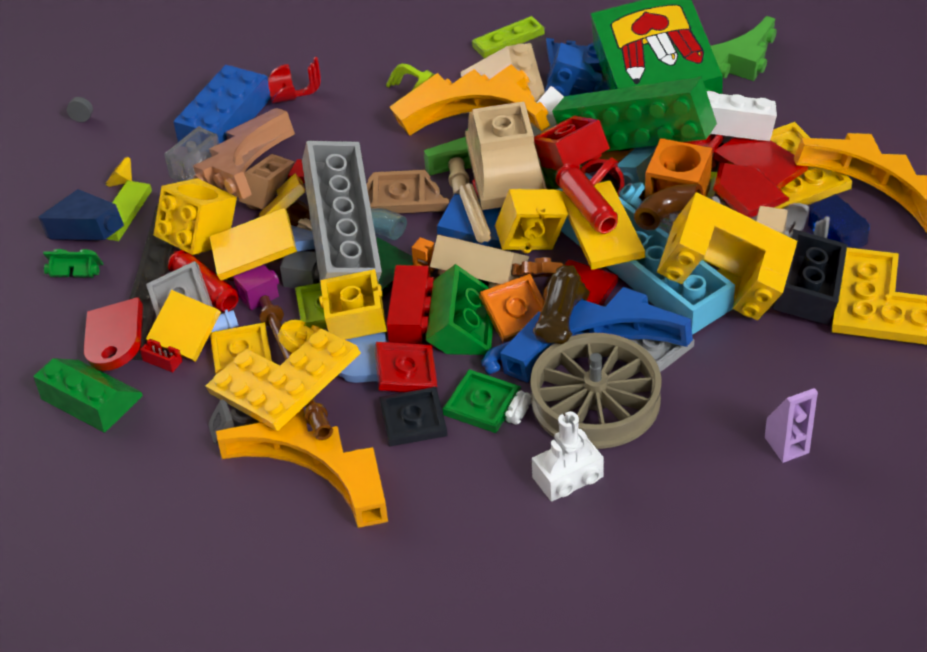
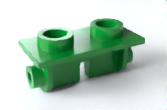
[43,249,103,278]

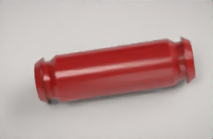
[556,164,618,234]
[168,250,239,312]

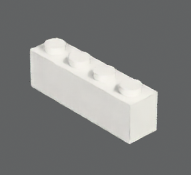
[707,91,777,141]

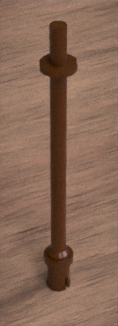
[259,295,333,440]

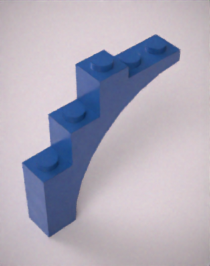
[500,287,693,383]

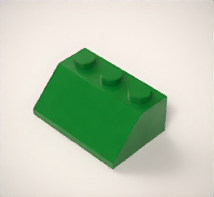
[426,264,493,355]
[33,358,143,433]

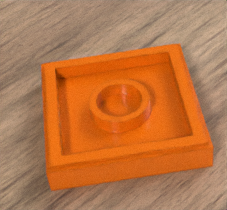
[479,274,545,343]

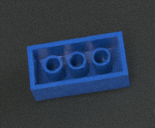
[173,65,271,154]

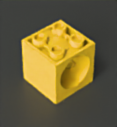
[153,178,237,255]

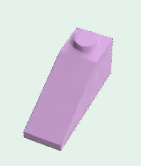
[765,388,818,463]

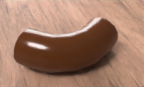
[634,184,703,230]

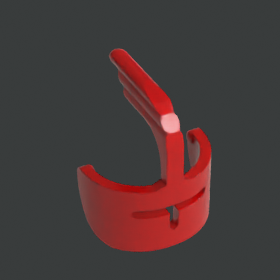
[268,57,321,104]
[580,157,625,197]

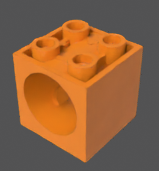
[645,138,712,218]

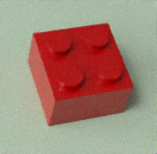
[534,116,610,170]

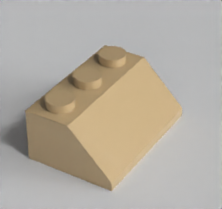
[430,235,529,288]

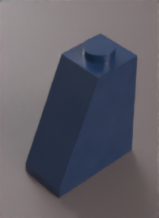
[38,189,124,240]

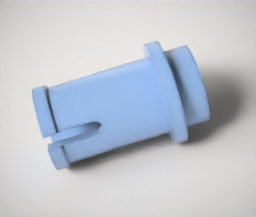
[211,309,238,332]

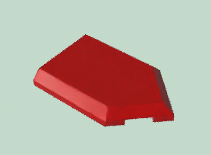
[713,163,789,218]

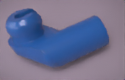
[481,342,510,375]

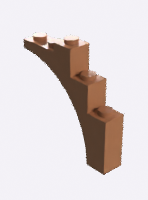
[193,108,295,199]

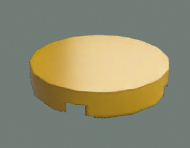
[278,320,321,353]

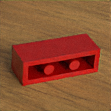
[387,265,434,344]

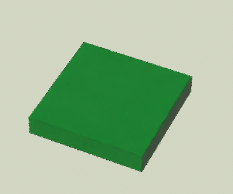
[443,369,521,433]

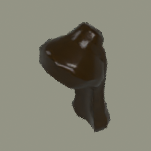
[533,265,590,344]

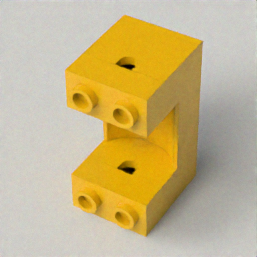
[657,192,797,321]

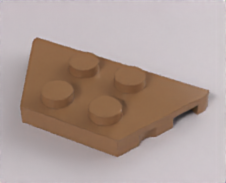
[367,170,449,215]

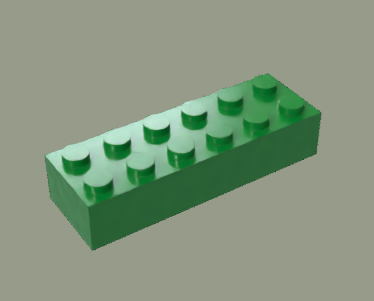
[552,77,717,151]

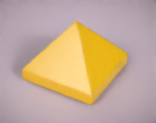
[106,156,132,187]

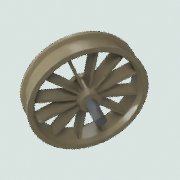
[531,333,661,449]

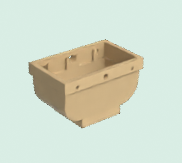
[465,102,546,210]

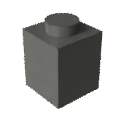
[280,251,320,288]

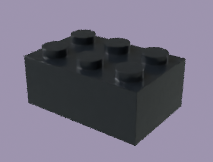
[773,229,848,325]

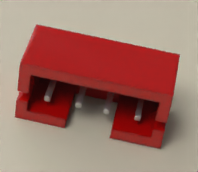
[140,339,183,373]

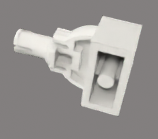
[532,412,604,502]

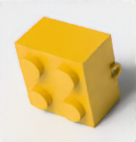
[495,189,568,253]
[319,269,387,340]

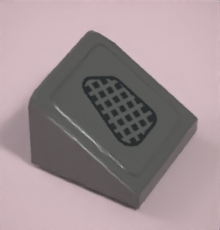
[208,399,234,444]

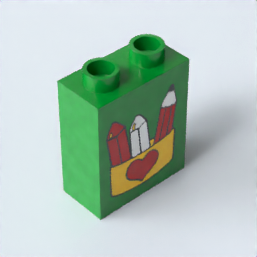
[591,0,723,94]

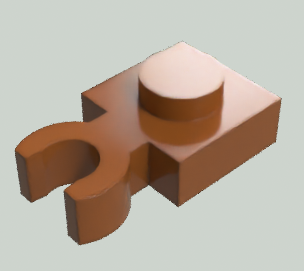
[512,257,563,277]

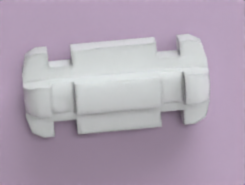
[505,391,531,425]

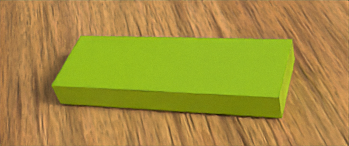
[472,16,545,59]
[107,180,152,241]

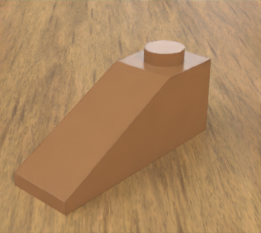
[239,154,295,210]

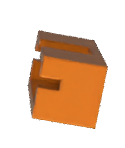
[412,237,436,276]

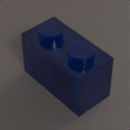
[808,194,870,249]

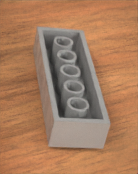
[302,141,382,291]

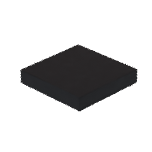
[379,387,448,447]

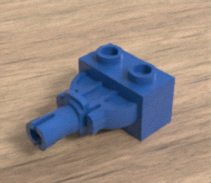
[544,43,609,96]

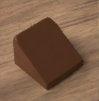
[286,199,310,227]

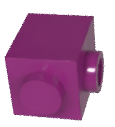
[233,264,279,311]

